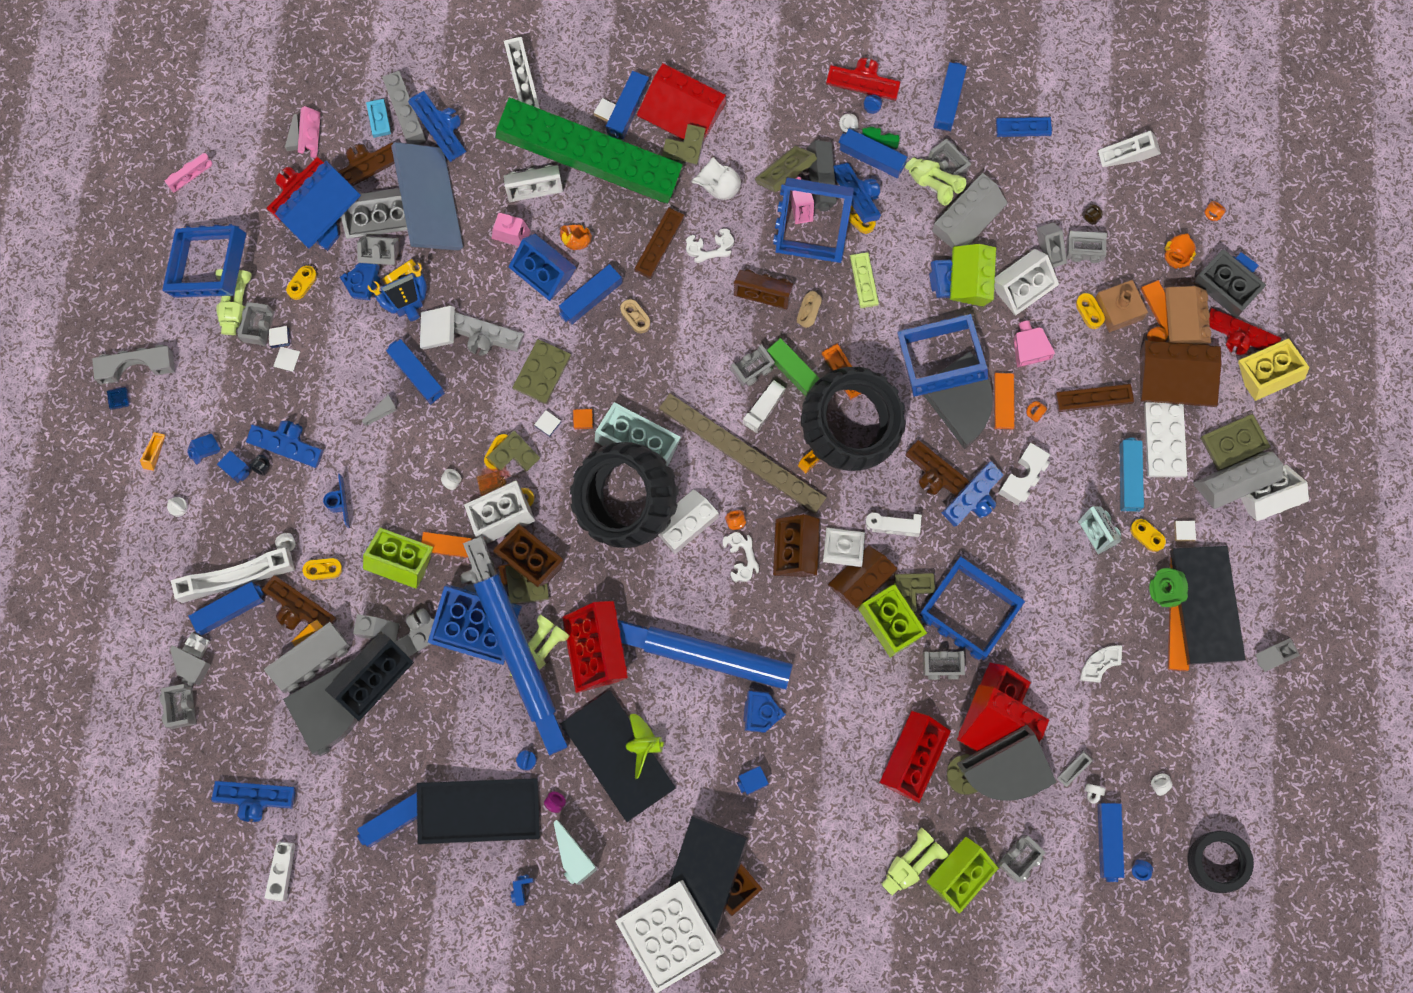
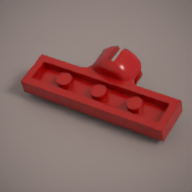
[826,58,901,101]
[266,157,324,222]
[1209,308,1282,355]

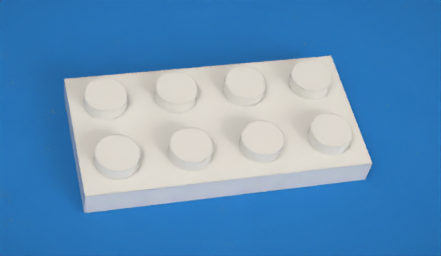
[1144,402,1187,478]

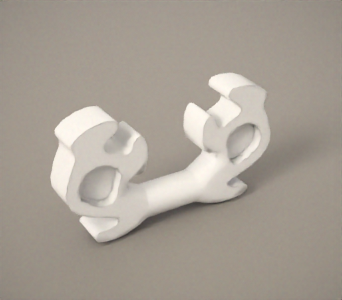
[686,229,734,263]
[723,532,759,583]

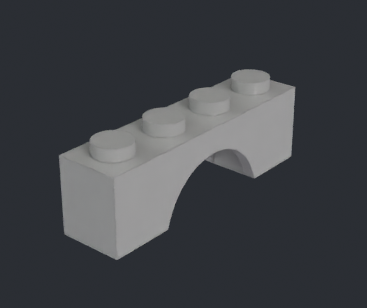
[382,71,426,145]
[92,345,175,385]

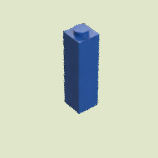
[933,62,967,132]
[606,71,649,139]
[838,128,908,179]
[558,264,622,325]
[386,339,445,405]
[188,582,265,636]
[357,792,417,847]
[1097,803,1125,882]

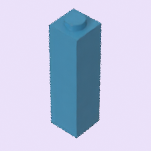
[1119,438,1144,512]

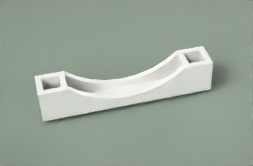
[171,547,295,603]

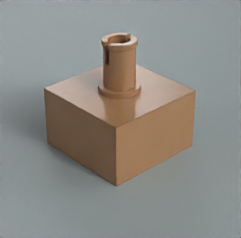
[1095,280,1148,333]

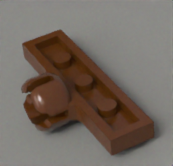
[338,142,395,186]
[905,440,970,496]
[262,575,337,630]

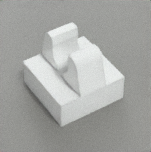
[182,633,210,659]

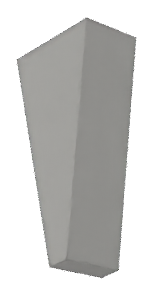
[285,114,300,151]
[362,394,397,427]
[1057,750,1093,787]

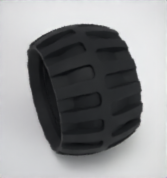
[801,367,906,471]
[570,442,679,548]

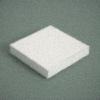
[420,306,455,349]
[823,528,865,567]

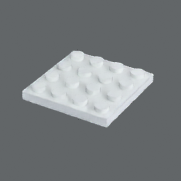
[615,880,724,993]

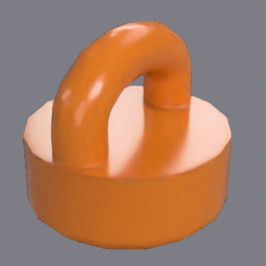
[1204,201,1226,221]
[1147,327,1167,342]
[1026,401,1047,422]
[725,510,746,530]

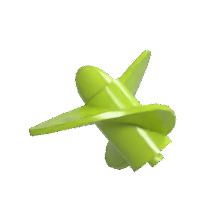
[626,714,664,779]

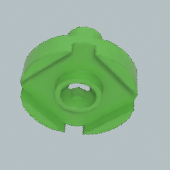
[1149,568,1188,608]

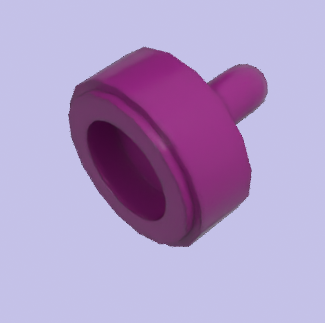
[544,791,566,813]

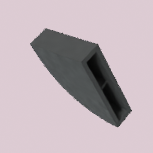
[924,352,993,449]
[283,659,358,756]
[957,725,1057,801]

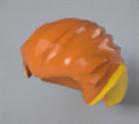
[560,225,592,251]
[1164,234,1196,269]

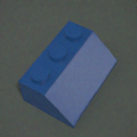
[508,234,576,301]

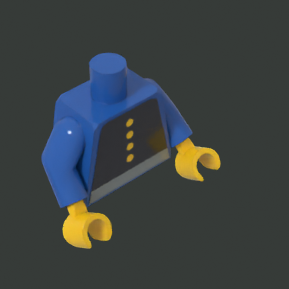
[367,262,427,321]

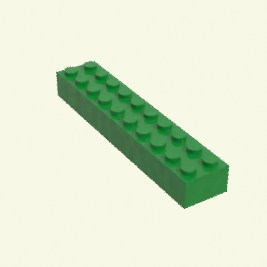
[495,97,683,204]

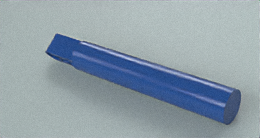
[473,574,568,756]
[617,620,793,690]

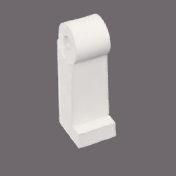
[743,380,786,433]
[865,513,922,537]
[264,841,295,902]

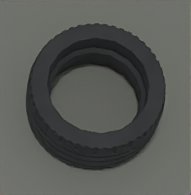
[1187,831,1254,893]

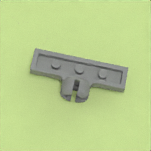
[454,312,524,356]
[461,536,497,592]
[394,609,435,657]

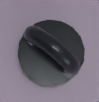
[249,455,270,476]

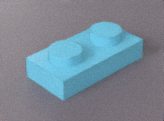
[366,99,391,138]

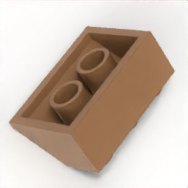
[1165,286,1211,345]

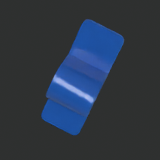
[323,473,350,528]

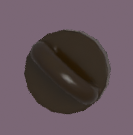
[1082,204,1103,225]

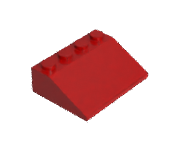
[637,63,726,142]
[562,601,628,693]
[957,685,1050,752]

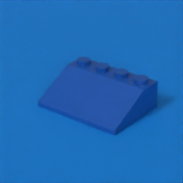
[275,161,361,249]
[427,584,522,665]

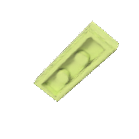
[850,252,879,308]

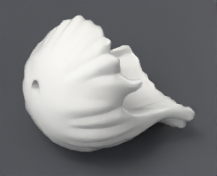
[692,157,741,200]

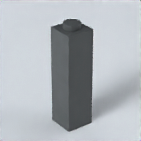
[807,140,837,212]

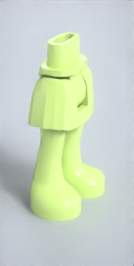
[905,157,966,206]
[216,269,252,335]
[509,615,569,676]
[881,827,948,896]

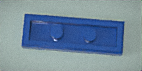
[996,117,1052,137]

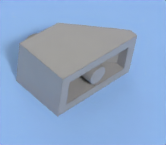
[1036,222,1067,268]
[353,614,399,642]
[1255,638,1300,672]
[170,645,211,686]

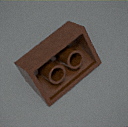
[734,269,794,310]
[773,514,820,577]
[493,524,563,587]
[828,545,898,612]
[726,864,763,917]

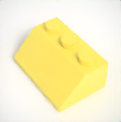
[1238,339,1310,401]

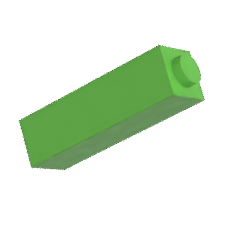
[767,338,820,396]

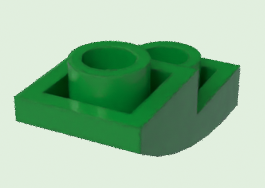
[862,127,899,149]

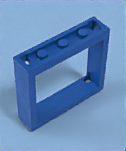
[773,178,854,263]
[162,224,247,298]
[897,314,988,397]
[919,556,1025,661]

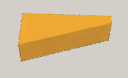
[140,432,165,471]
[798,450,821,473]
[291,620,323,646]

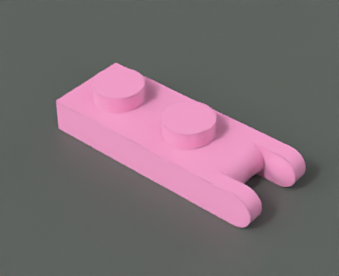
[298,106,321,158]
[165,153,212,193]

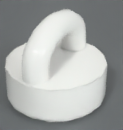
[839,114,858,132]
[441,469,462,490]
[167,497,188,517]
[275,533,296,551]
[1151,774,1173,796]
[1085,783,1106,803]

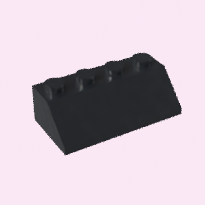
[325,631,414,721]

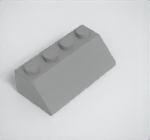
[932,173,1008,248]
[341,188,407,239]
[1193,452,1283,509]
[264,622,351,693]

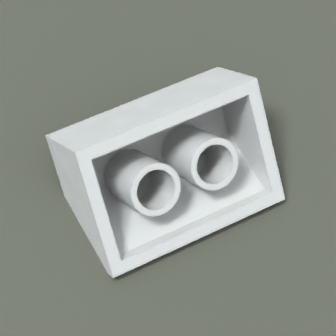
[504,165,563,202]
[994,249,1059,315]
[1241,465,1309,521]
[464,481,535,544]
[658,489,719,554]

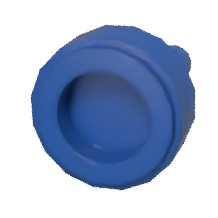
[864,95,882,114]
[516,750,537,771]
[1132,860,1153,881]

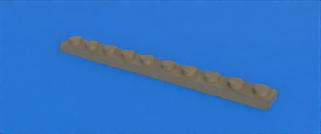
[659,394,827,514]

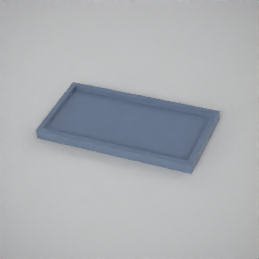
[391,142,463,250]

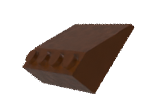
[1140,341,1222,407]

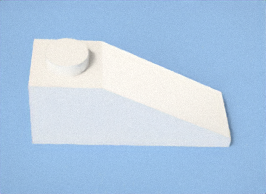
[1098,131,1161,167]

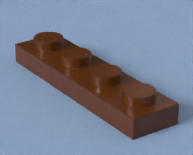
[634,207,685,279]
[1055,384,1134,412]

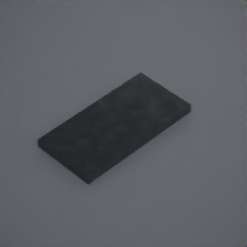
[1170,546,1246,665]
[561,690,676,822]
[417,778,540,845]
[668,815,749,938]

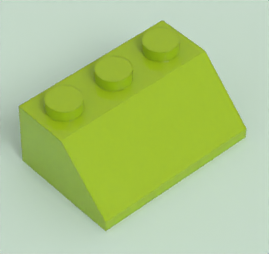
[950,244,996,306]
[363,528,433,589]
[858,584,927,658]
[927,837,999,914]

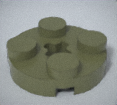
[946,754,978,795]

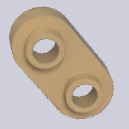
[797,291,822,328]
[620,299,650,333]

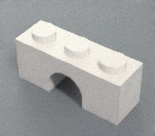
[998,443,1050,505]

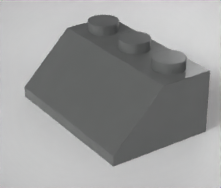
[1194,249,1266,318]

